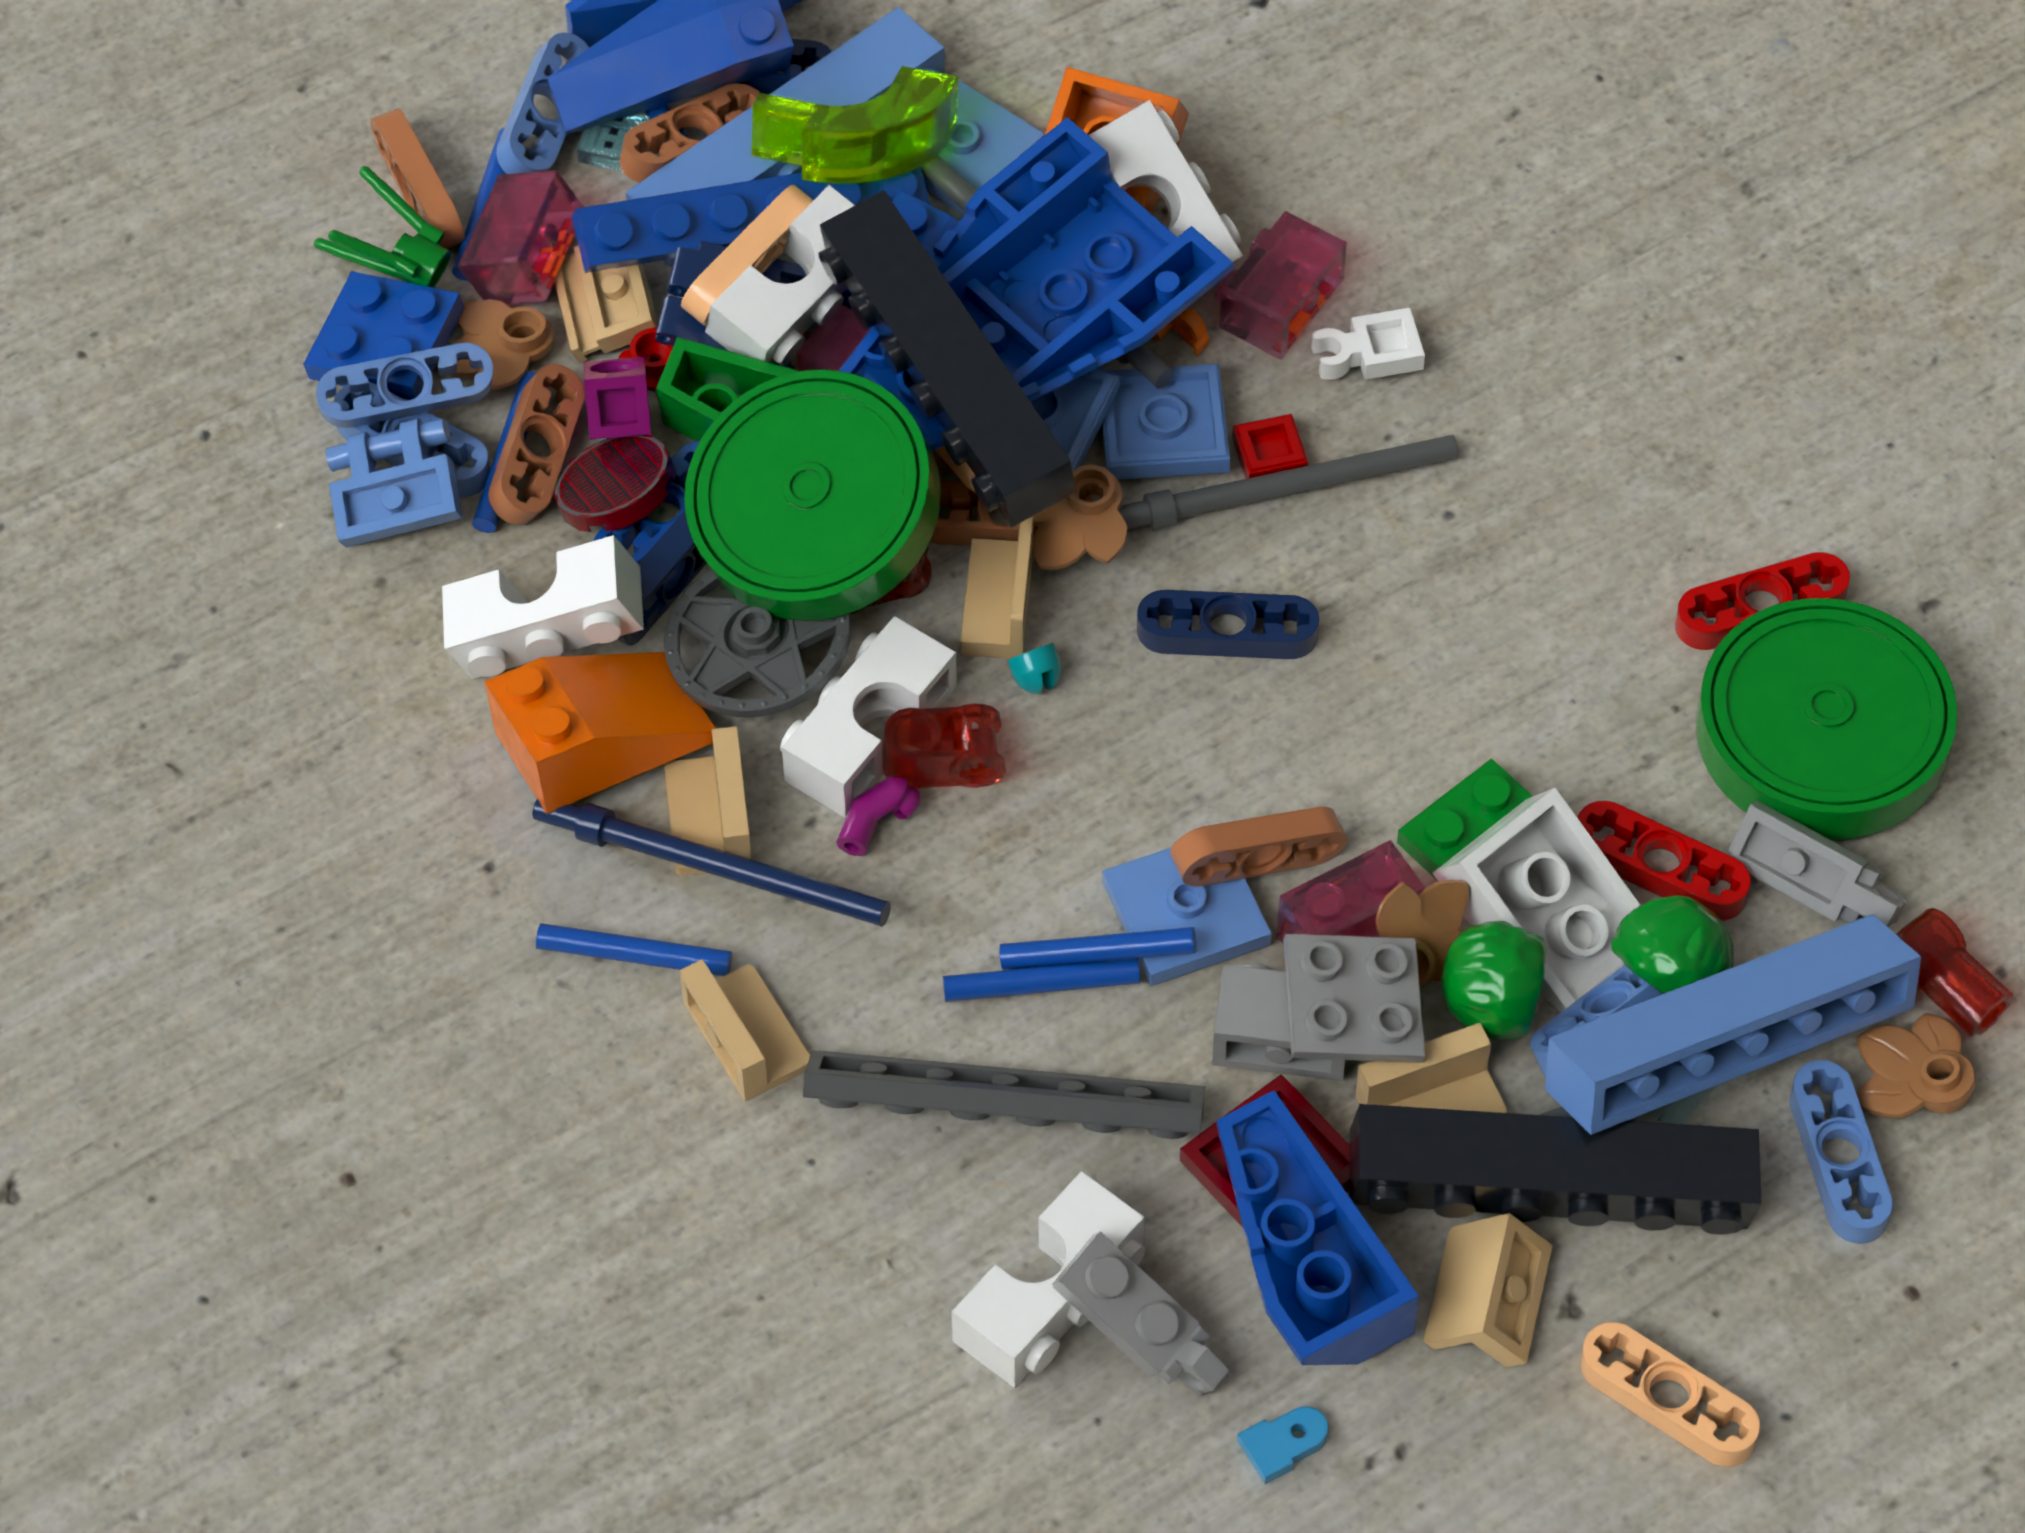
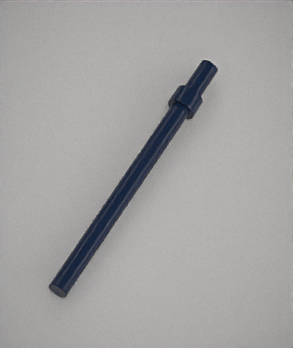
[532,799,891,927]

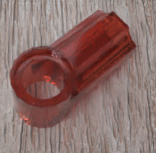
[1896,908,2014,1037]

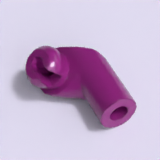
[836,776,921,856]

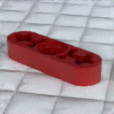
[1675,552,1850,650]
[1577,801,1751,921]

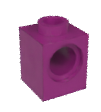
[584,357,651,440]

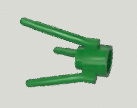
[314,166,451,288]

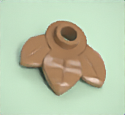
[437,300,555,390]
[1033,464,1127,570]
[1376,880,1469,988]
[1856,1013,1976,1118]

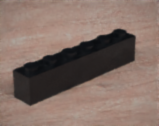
[818,190,1076,528]
[1350,1104,1762,1235]

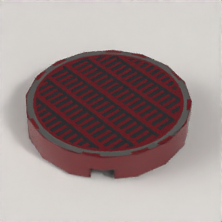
[553,434,677,532]

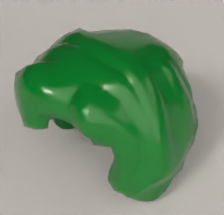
[1611,895,1734,994]
[1441,921,1547,1040]

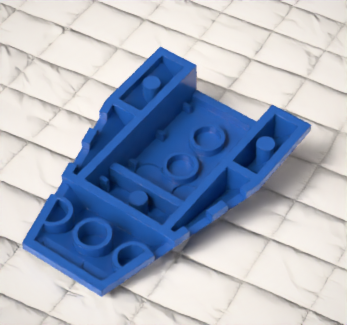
[839,117,1234,451]

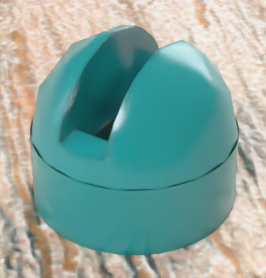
[1007,643,1062,694]

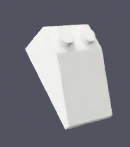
[1433,788,1641,1013]

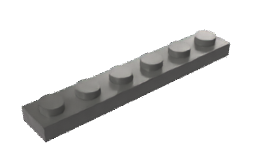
[803,1050,1206,1139]

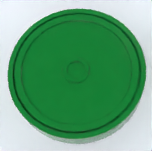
[684,370,941,621]
[1696,598,1957,840]

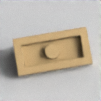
[960,516,1033,659]
[664,726,752,876]
[679,959,810,1102]
[1355,1023,1507,1113]
[1424,1213,1553,1368]

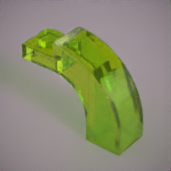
[751,66,959,183]

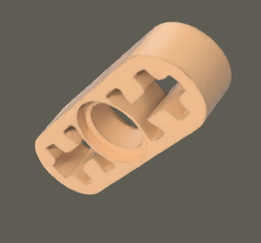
[681,185,814,326]
[1580,1322,1760,1467]

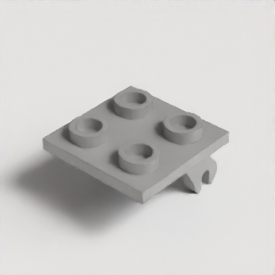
[1283,934,1425,1062]

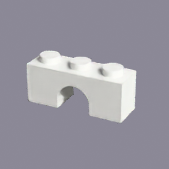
[1089,100,1243,263]
[705,185,855,366]
[442,535,644,679]
[780,616,957,818]
[951,1171,1146,1388]

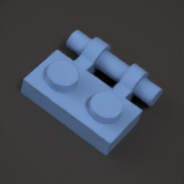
[326,418,463,548]

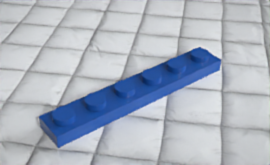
[571,154,930,273]

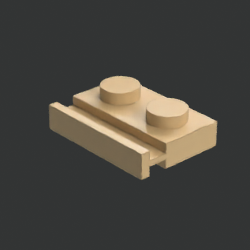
[549,246,658,363]

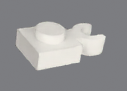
[1311,308,1425,380]

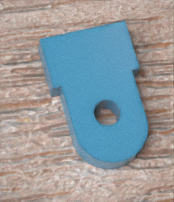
[1237,1407,1328,1484]

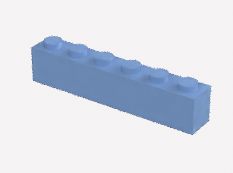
[626,7,945,268]
[1545,914,1921,1135]

